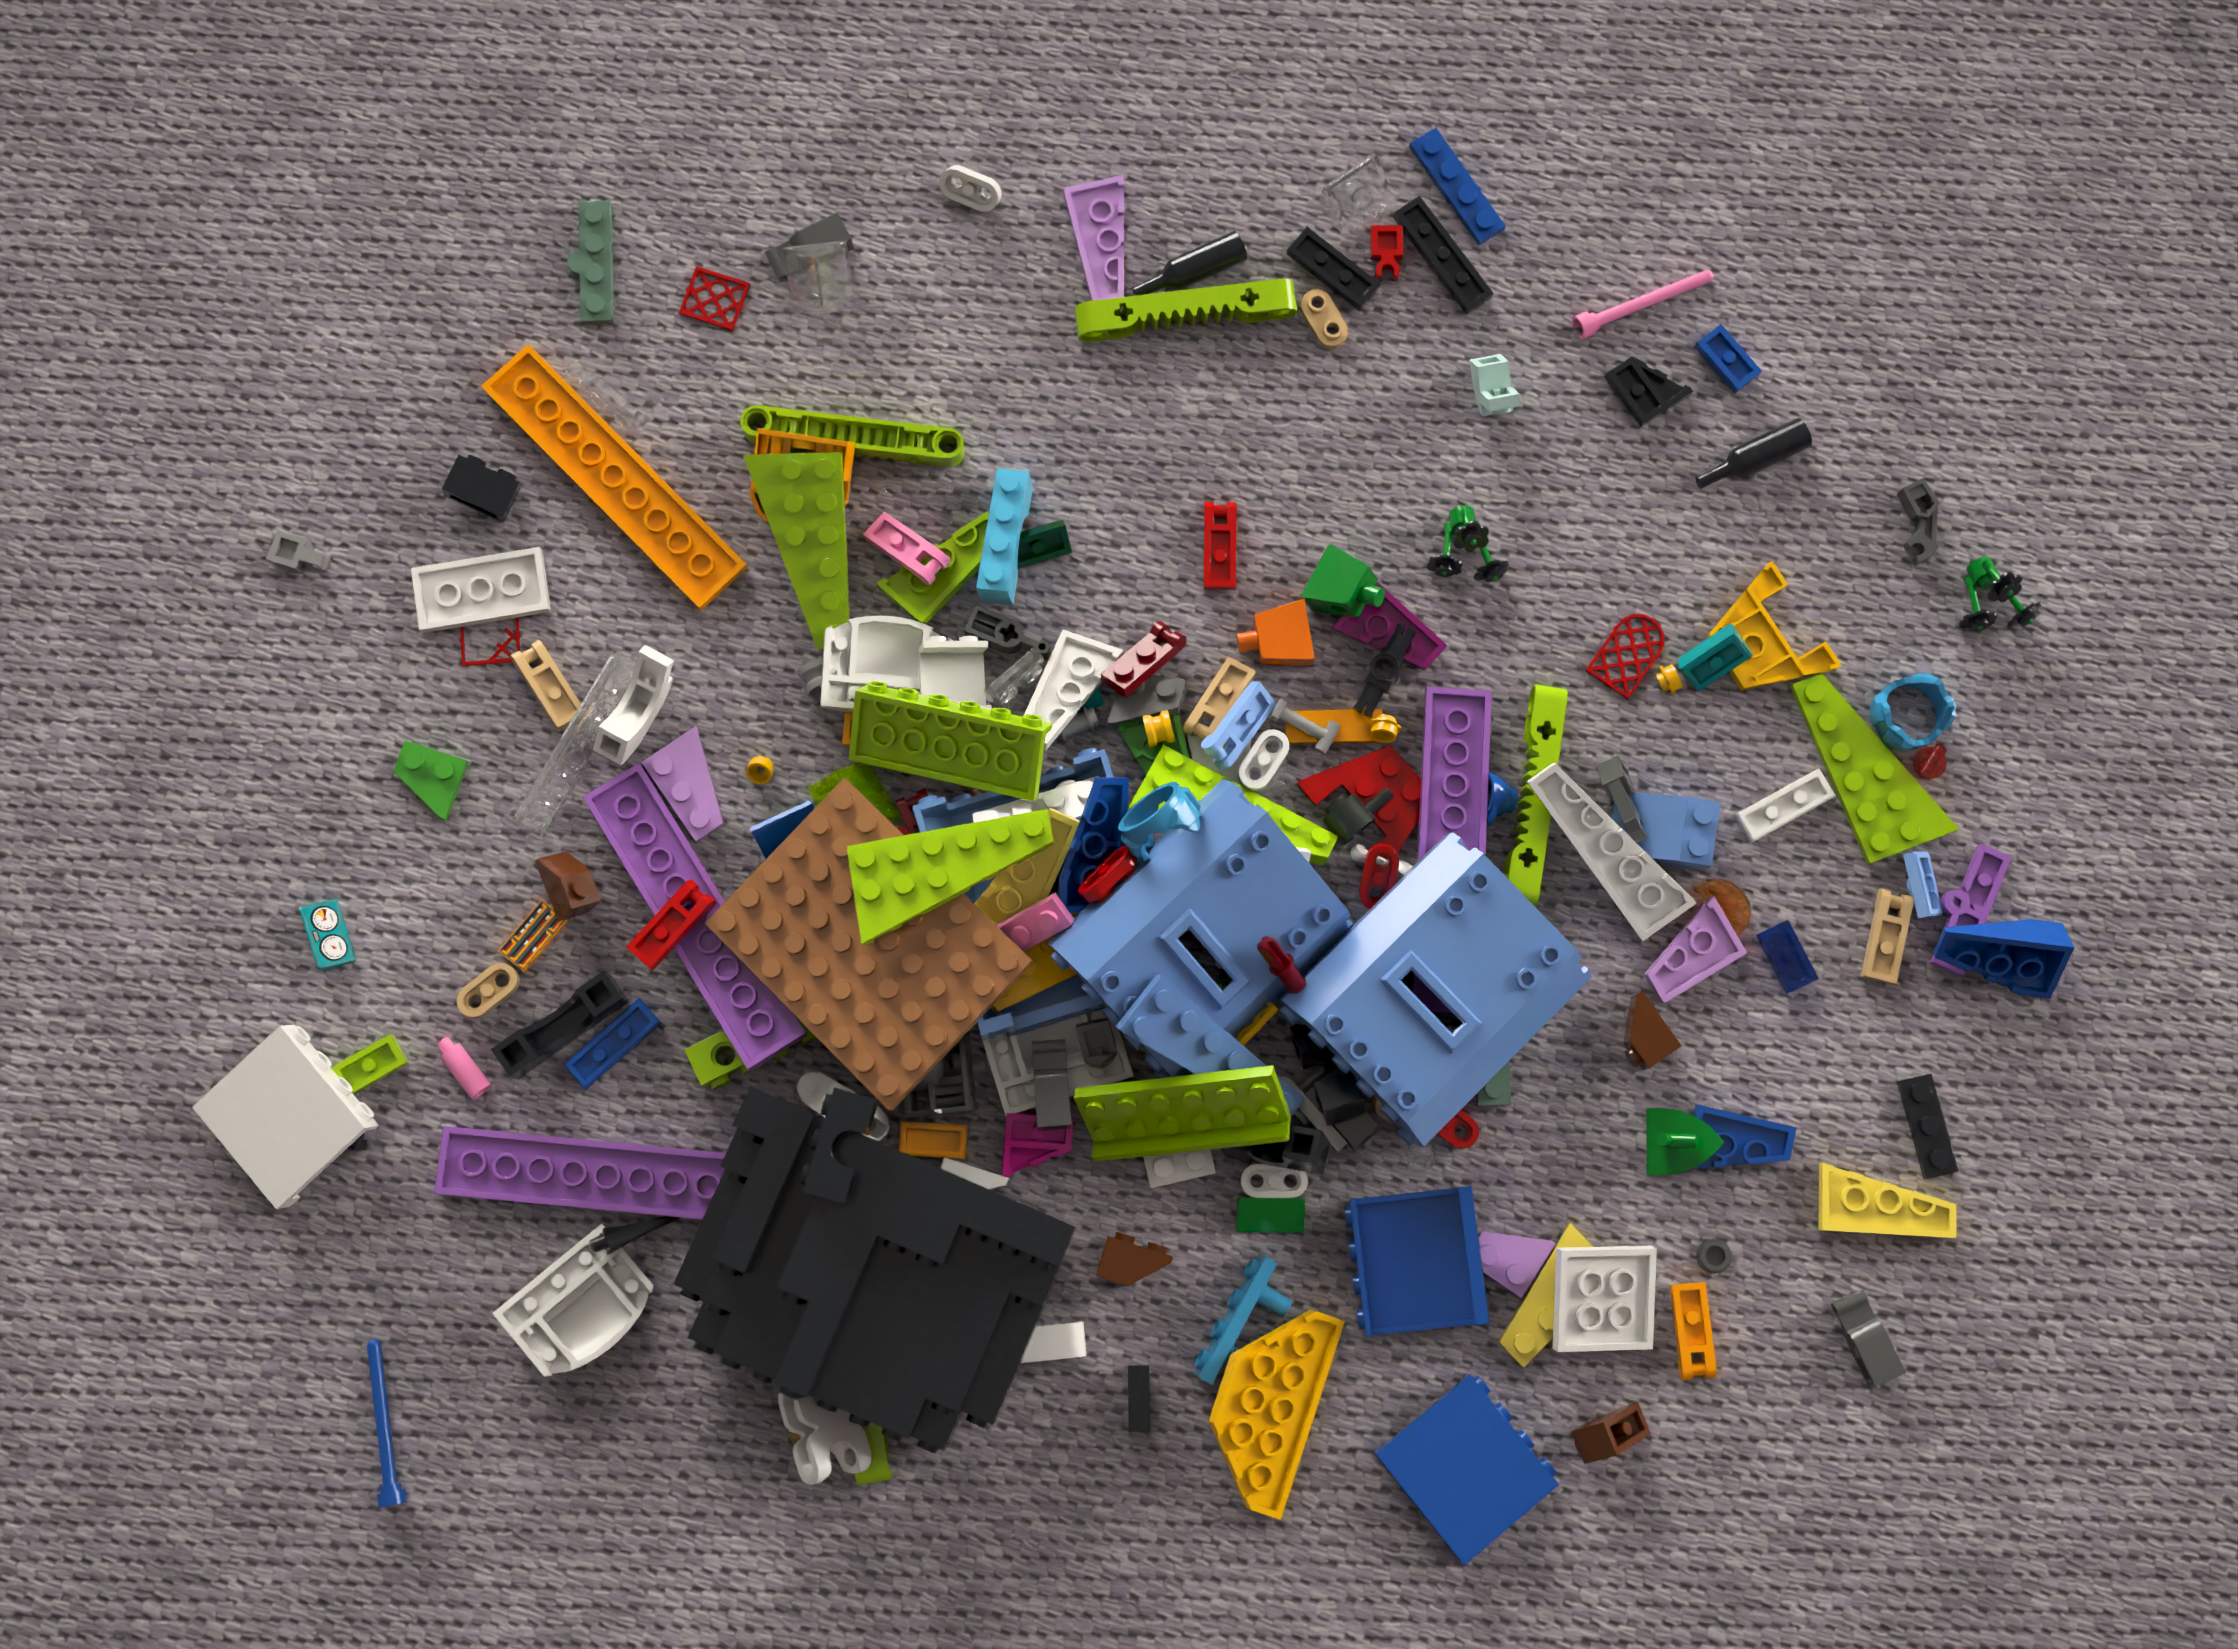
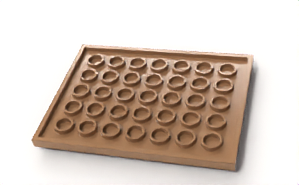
[705,778,1034,1111]

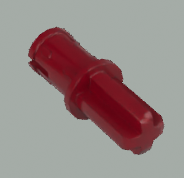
[1257,936,1307,994]

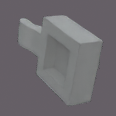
[266,530,331,572]

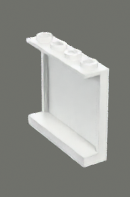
[192,1025,379,1210]

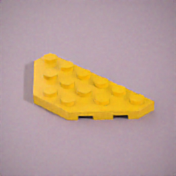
[1209,1309,1345,1520]

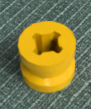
[1142,710,1175,748]

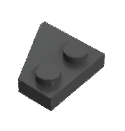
[1107,675,1187,730]

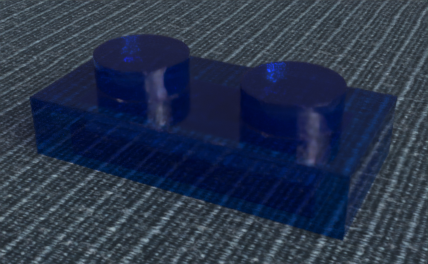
[1756,920,1819,994]

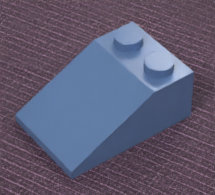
[1612,793,1721,872]

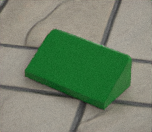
[1237,1198,1305,1233]

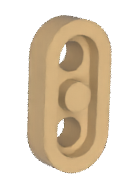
[1300,289,1348,349]
[456,963,520,1018]

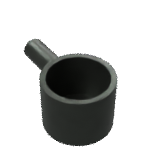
[1322,787,1395,846]

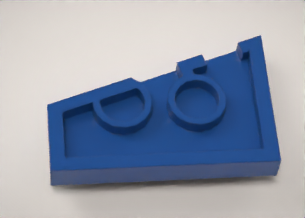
[1691,1104,1797,1170]

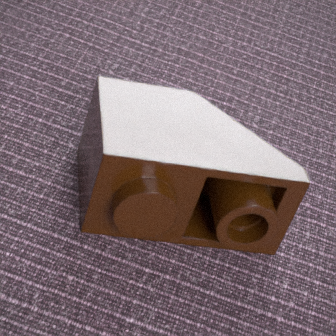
[1096,1232,1173,1286]

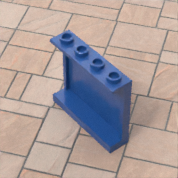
[1344,1186,1490,1337]
[1373,1374,1559,1565]

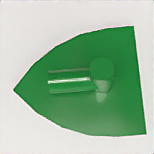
[1646,1108,1725,1175]

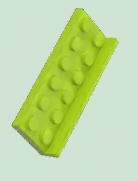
[849,681,1052,801]
[1074,1065,1291,1162]

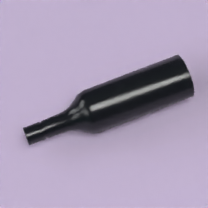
[1132,231,1247,296]
[1695,418,1812,489]

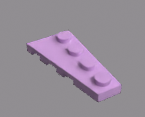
[1063,175,1124,301]

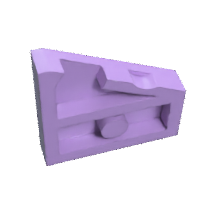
[1478,1231,1556,1298]

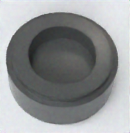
[1696,1239,1732,1273]

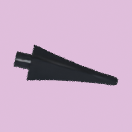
[590,1216,681,1255]

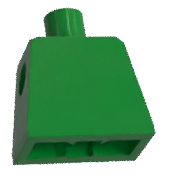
[1301,544,1385,618]

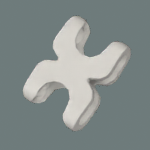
[778,1392,872,1485]

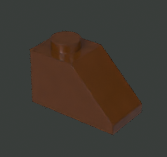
[535,851,601,922]
[1624,991,1682,1070]
[1571,1402,1651,1464]

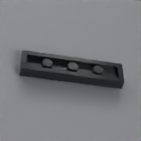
[1393,195,1494,315]

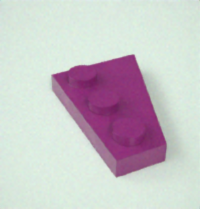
[1332,582,1447,671]

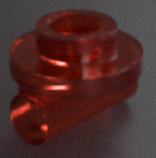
[1913,744,1947,779]

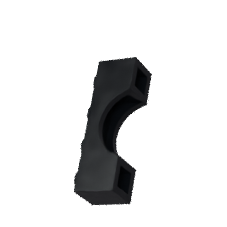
[491,971,629,1080]

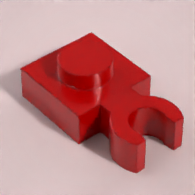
[1370,225,1403,281]

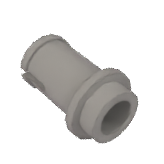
[1061,707,1100,740]

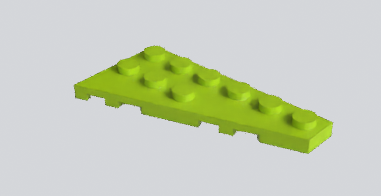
[743,452,850,649]
[1790,673,1959,865]
[1128,745,1338,866]
[847,809,1055,947]

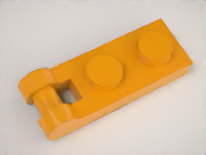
[1669,1282,1717,1381]

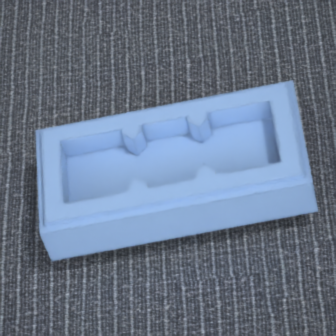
[1903,852,1943,919]

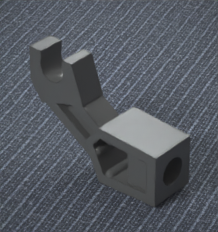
[1897,478,1940,566]
[1597,756,1648,843]

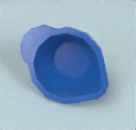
[1487,771,1518,827]

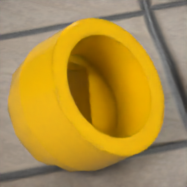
[746,755,774,784]

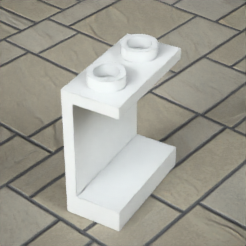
[918,636,992,710]

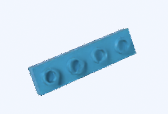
[1194,1254,1292,1385]

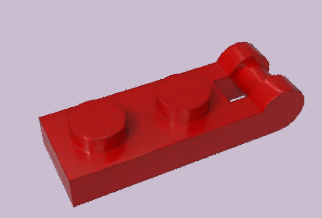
[1203,502,1237,590]
[626,879,716,971]

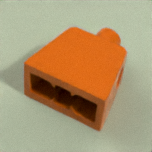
[1236,599,1315,666]

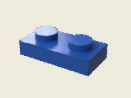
[1694,324,1762,394]

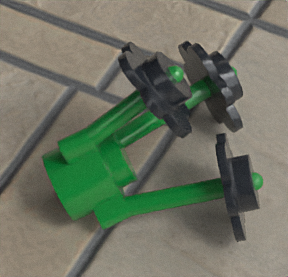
[1426,505,1509,582]
[1959,556,2041,631]

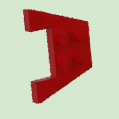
[1296,745,1421,860]

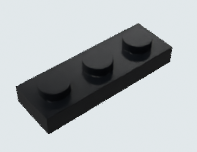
[1286,227,1380,311]
[1897,1073,1959,1179]

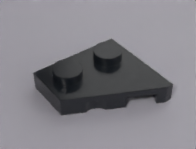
[1604,356,1693,427]

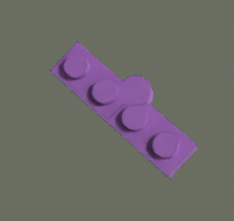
[1929,843,2012,977]

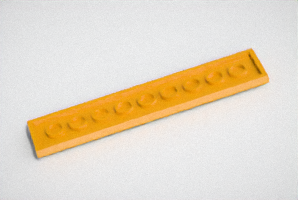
[481,344,748,611]

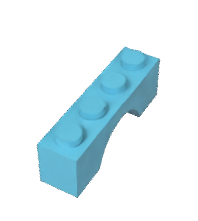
[976,468,1033,606]

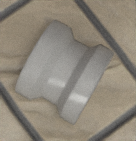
[797,658,823,696]

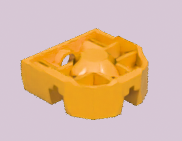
[750,428,856,523]

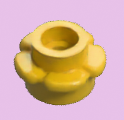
[1656,664,1683,695]
[1369,714,1401,743]

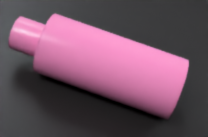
[437,1037,492,1100]

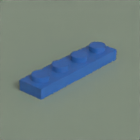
[1409,127,1506,246]

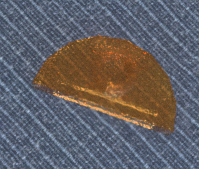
[1694,878,1752,937]

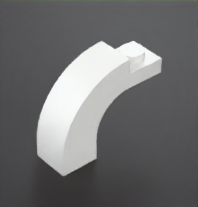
[593,645,674,765]

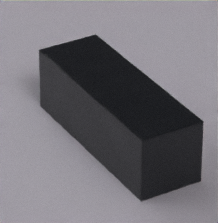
[1128,1365,1150,1432]

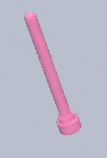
[1572,270,1713,340]

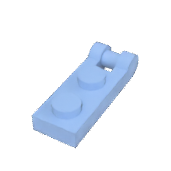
[1201,681,1277,771]

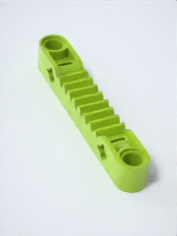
[1074,279,1298,342]
[740,405,965,467]
[1504,684,1568,907]

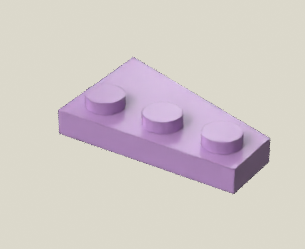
[641,726,724,843]
[1644,896,1747,1003]

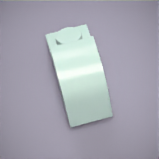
[1470,354,1521,416]

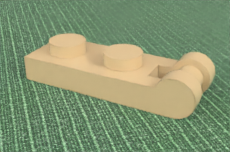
[510,640,586,731]
[1183,656,1256,741]
[1860,888,1914,985]

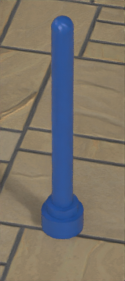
[367,1339,407,1508]

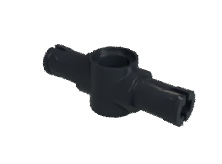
[1353,623,1417,718]

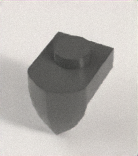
[1076,1017,1117,1069]

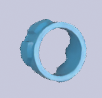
[1869,673,1956,750]
[1118,782,1203,862]

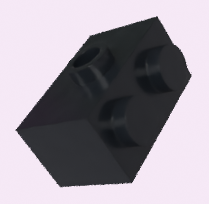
[442,454,520,523]

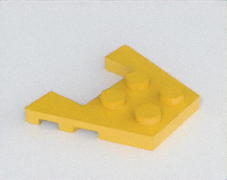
[1706,561,1842,691]

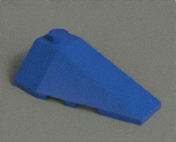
[1058,777,1129,913]
[1933,919,2075,999]

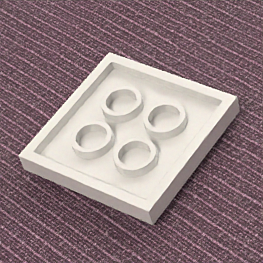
[1553,1246,1657,1352]

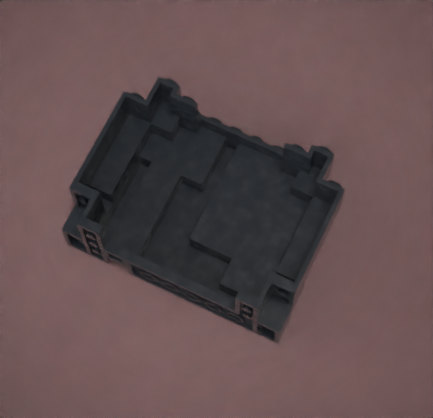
[674,1086,1076,1453]

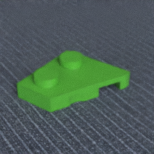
[393,741,469,821]

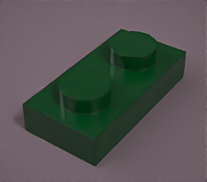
[1018,519,1072,569]

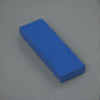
[563,998,662,1090]

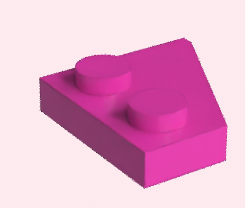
[1002,1112,1074,1177]

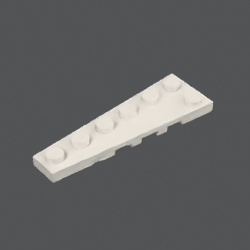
[1527,762,1697,941]

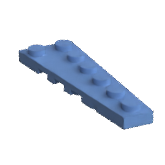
[1115,973,1305,1116]

